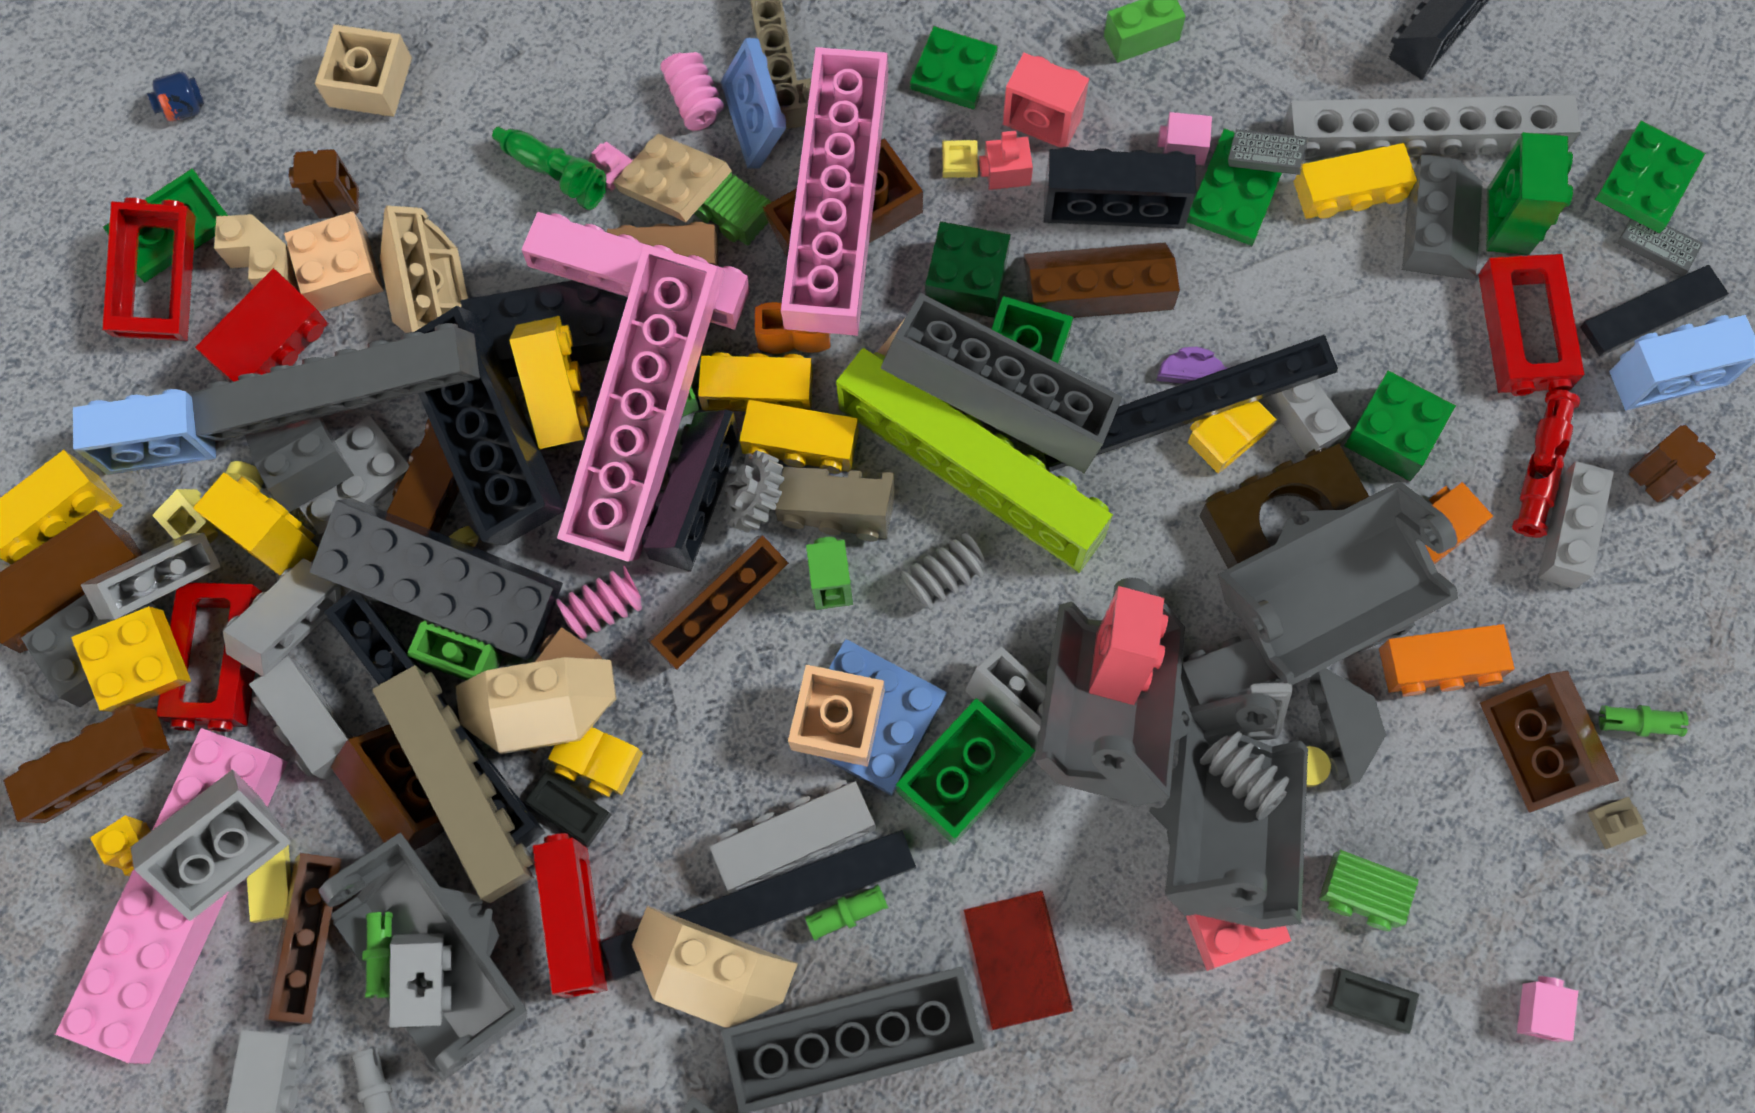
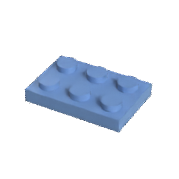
[721,38,786,169]

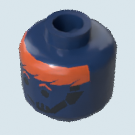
[147,72,204,122]

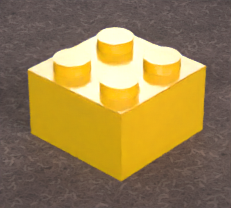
[71,606,191,712]

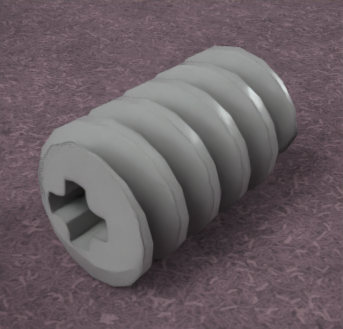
[901,532,985,610]
[1200,731,1290,820]

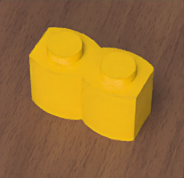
[1187,400,1277,474]
[548,727,643,798]

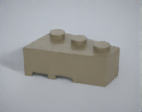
[775,467,895,542]

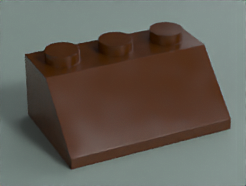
[1480,671,1619,813]
[331,724,445,850]

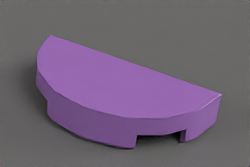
[1156,347,1227,384]

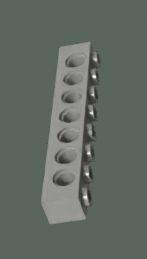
[1284,95,1581,159]

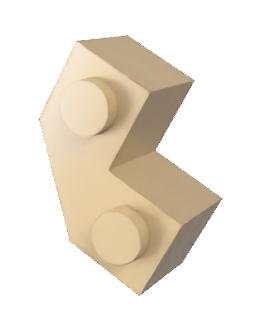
[214,214,299,291]

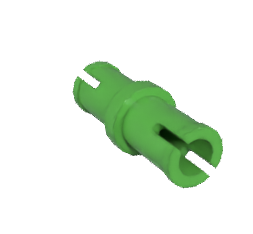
[1598,705,1689,737]
[805,884,888,941]
[362,912,393,998]

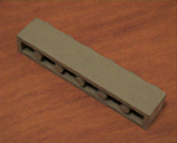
[372,665,534,903]

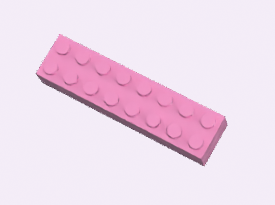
[781,47,888,336]
[557,244,725,562]
[55,728,288,1064]

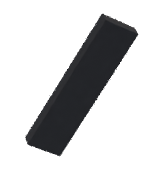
[1580,264,1729,357]

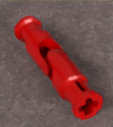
[1512,389,1580,538]

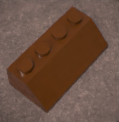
[763,138,923,259]
[1023,242,1180,318]
[0,509,143,653]

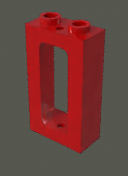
[102,197,196,341]
[1478,254,1585,396]
[157,583,262,732]
[532,833,608,999]

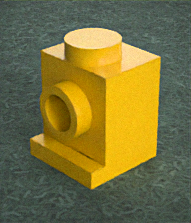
[90,815,151,877]

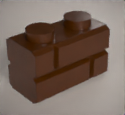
[289,149,359,219]
[1628,425,1716,503]

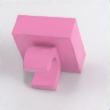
[588,141,632,191]

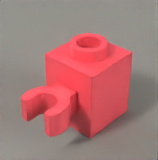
[979,131,1033,190]

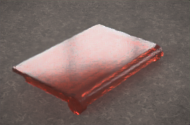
[964,891,1073,1031]

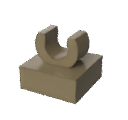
[1587,796,1647,850]

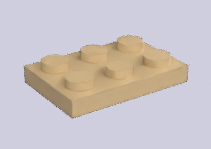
[613,134,732,222]

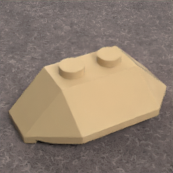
[380,205,468,333]
[456,657,616,754]
[632,905,798,1028]

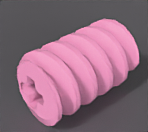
[660,52,724,131]
[556,565,642,639]

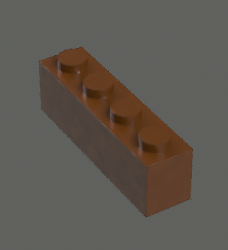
[385,418,460,533]
[647,535,789,670]
[3,704,170,823]
[264,853,342,1025]

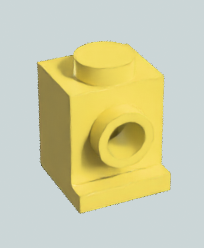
[152,489,218,544]

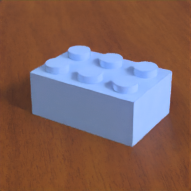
[1609,315,1755,411]
[73,389,216,475]

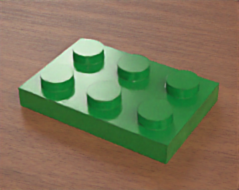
[1595,121,1706,234]
[1187,128,1282,246]
[103,168,228,283]

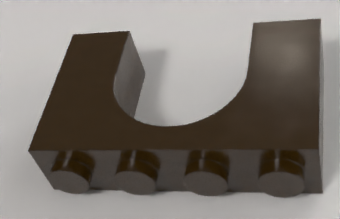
[1199,444,1370,569]

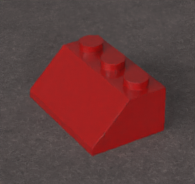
[195,268,328,383]

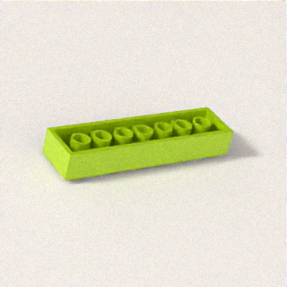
[836,348,1113,573]

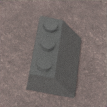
[1402,154,1483,280]

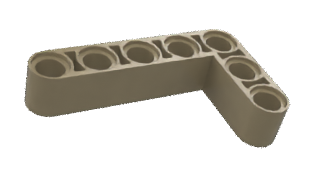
[750,0,811,129]

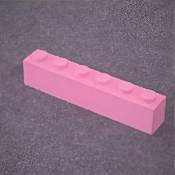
[521,212,750,330]

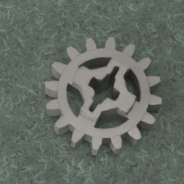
[721,450,784,533]

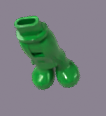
[492,126,607,210]

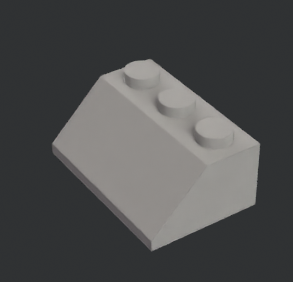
[131,769,292,921]

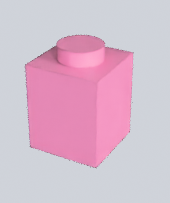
[1157,112,1212,165]
[1517,976,1578,1042]

